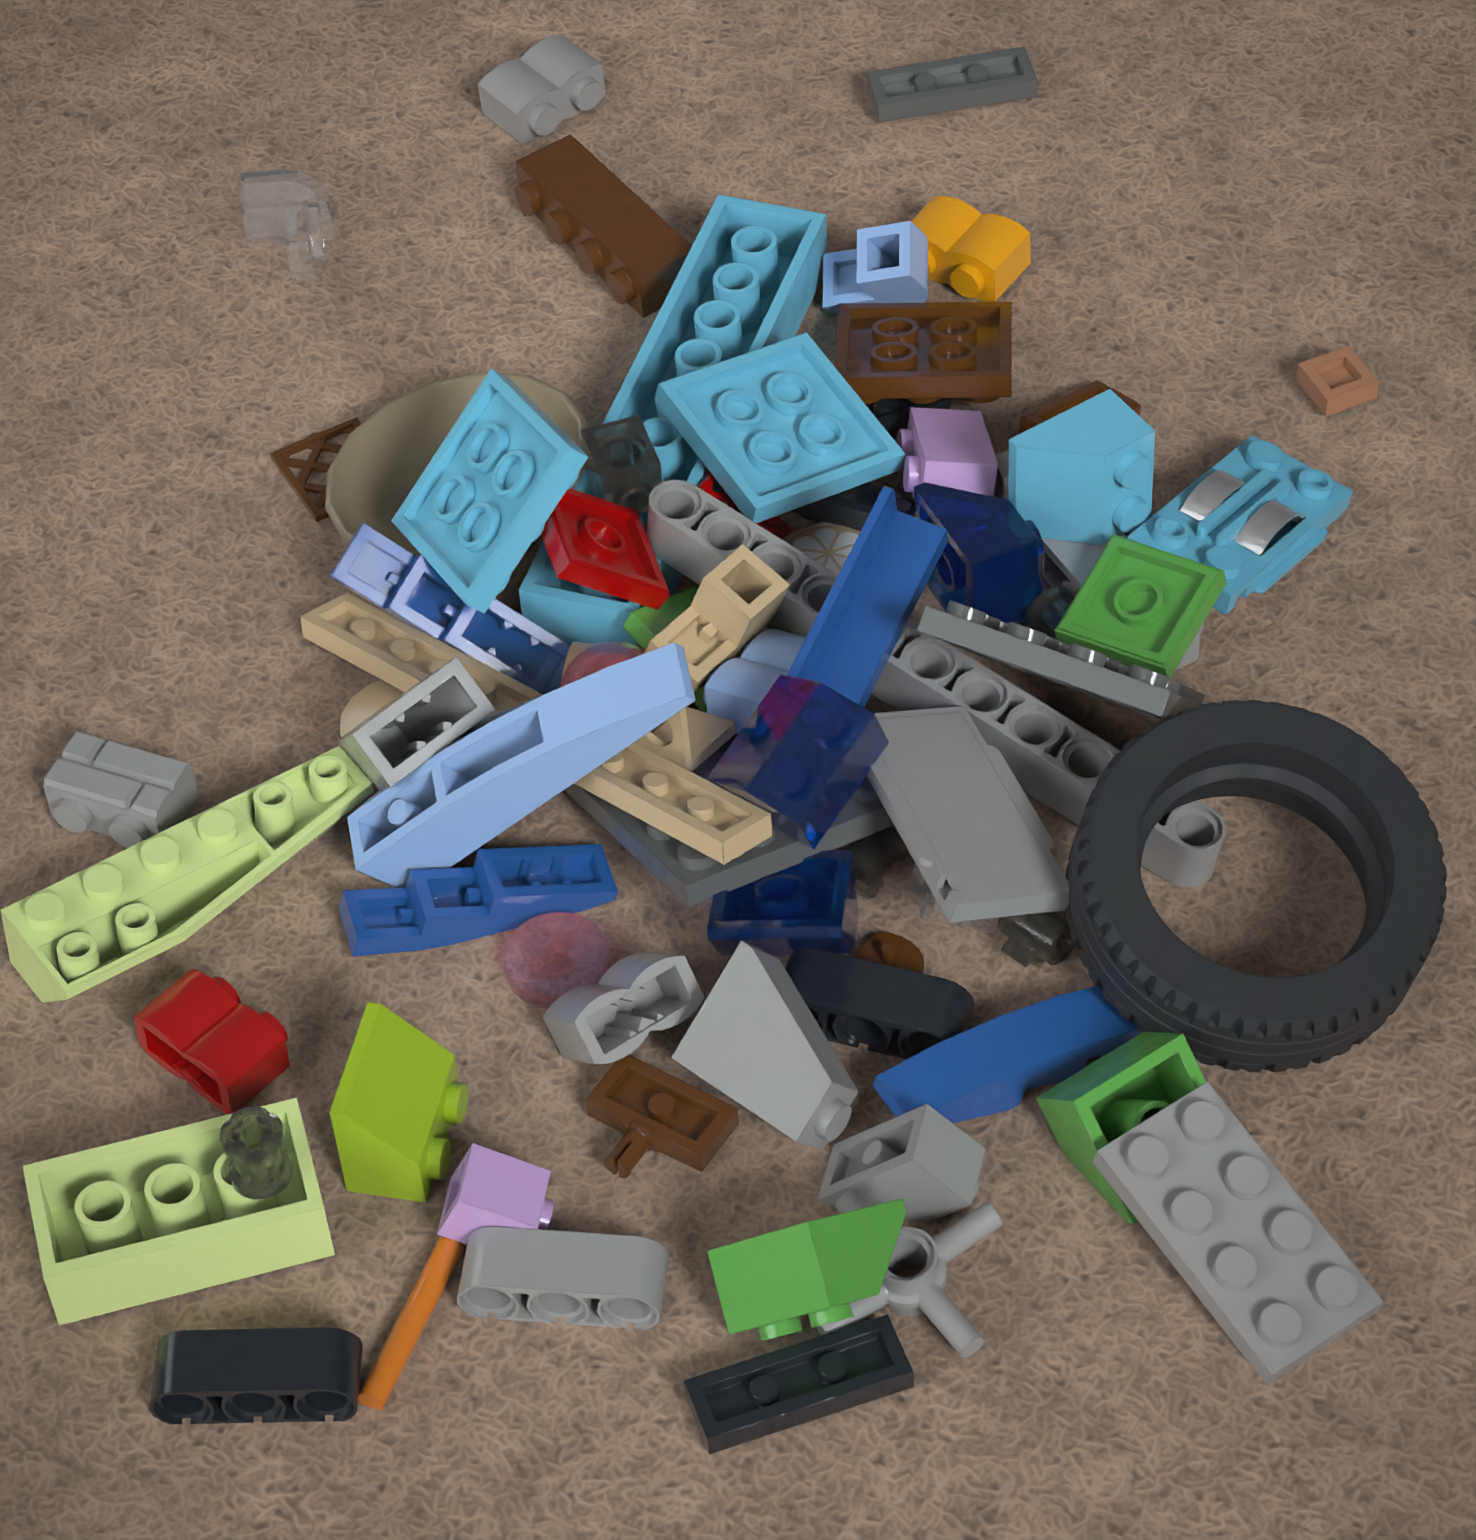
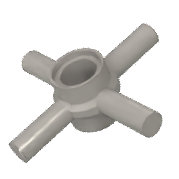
[816,1189,1003,1358]

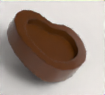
[855,932,924,974]

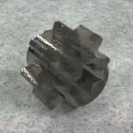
[997,906,1075,969]

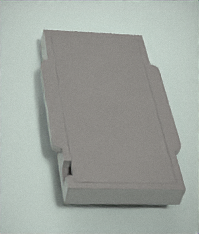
[843,706,1069,923]

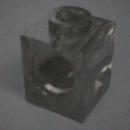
[581,415,662,514]

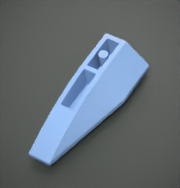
[347,643,696,888]

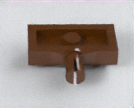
[586,1055,739,1178]

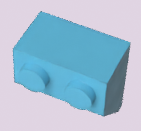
[1008,389,1155,545]

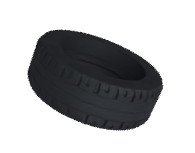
[1065,700,1447,1073]

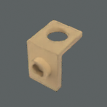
[635,707,736,772]

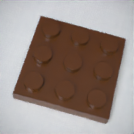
[834,302,1012,404]

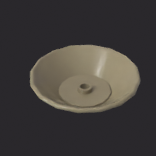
[325,372,589,556]

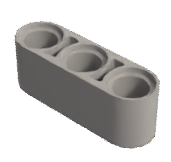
[456,1226,669,1330]

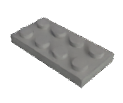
[1093,1082,1384,1384]

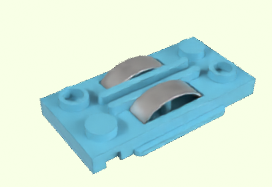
[1127,435,1353,615]

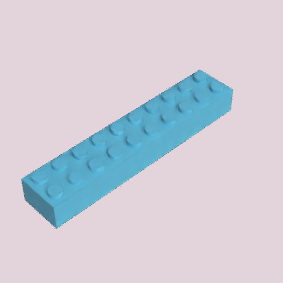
[519,195,828,646]

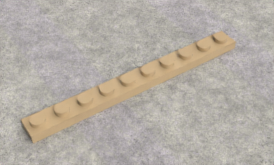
[300,592,772,865]

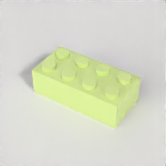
[23,1098,335,1325]

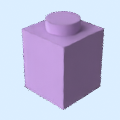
[437,1143,554,1245]

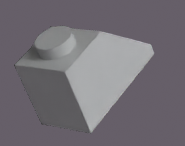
[817,1104,986,1223]

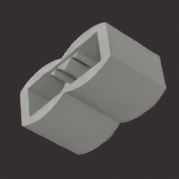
[478,35,606,144]
[543,952,705,1064]

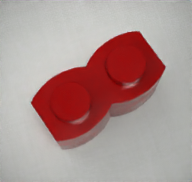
[133,969,290,1114]

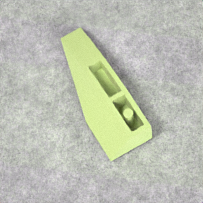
[0,746,374,1003]

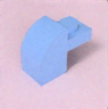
[823,221,928,313]

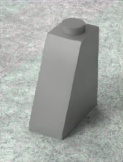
[336,657,496,792]
[671,941,858,1150]

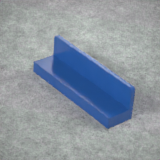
[775,486,948,754]

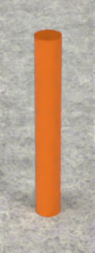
[358,1236,467,1411]

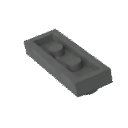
[867,46,1038,123]

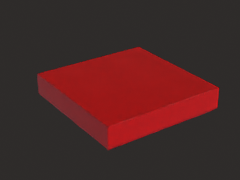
[541,488,670,610]

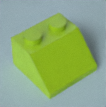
[329,1002,468,1203]

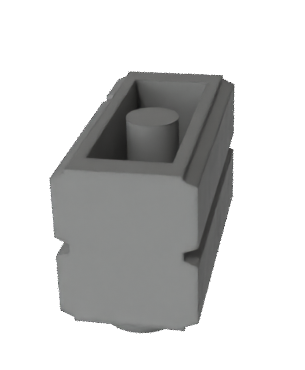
[43,731,199,848]

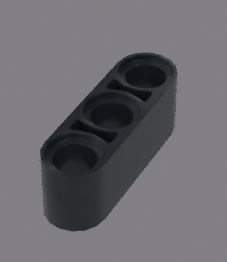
[785,947,975,1060]
[149,1327,363,1425]

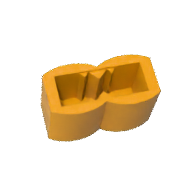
[911,196,1031,302]

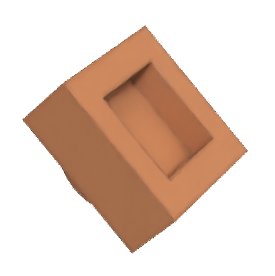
[1296,345,1379,417]

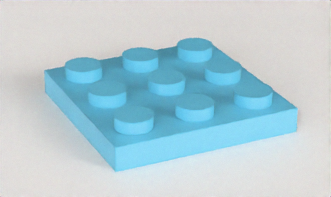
[654,333,905,523]
[391,368,589,614]

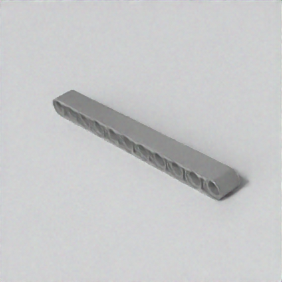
[647,480,1225,887]

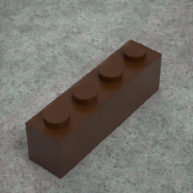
[515,134,692,318]

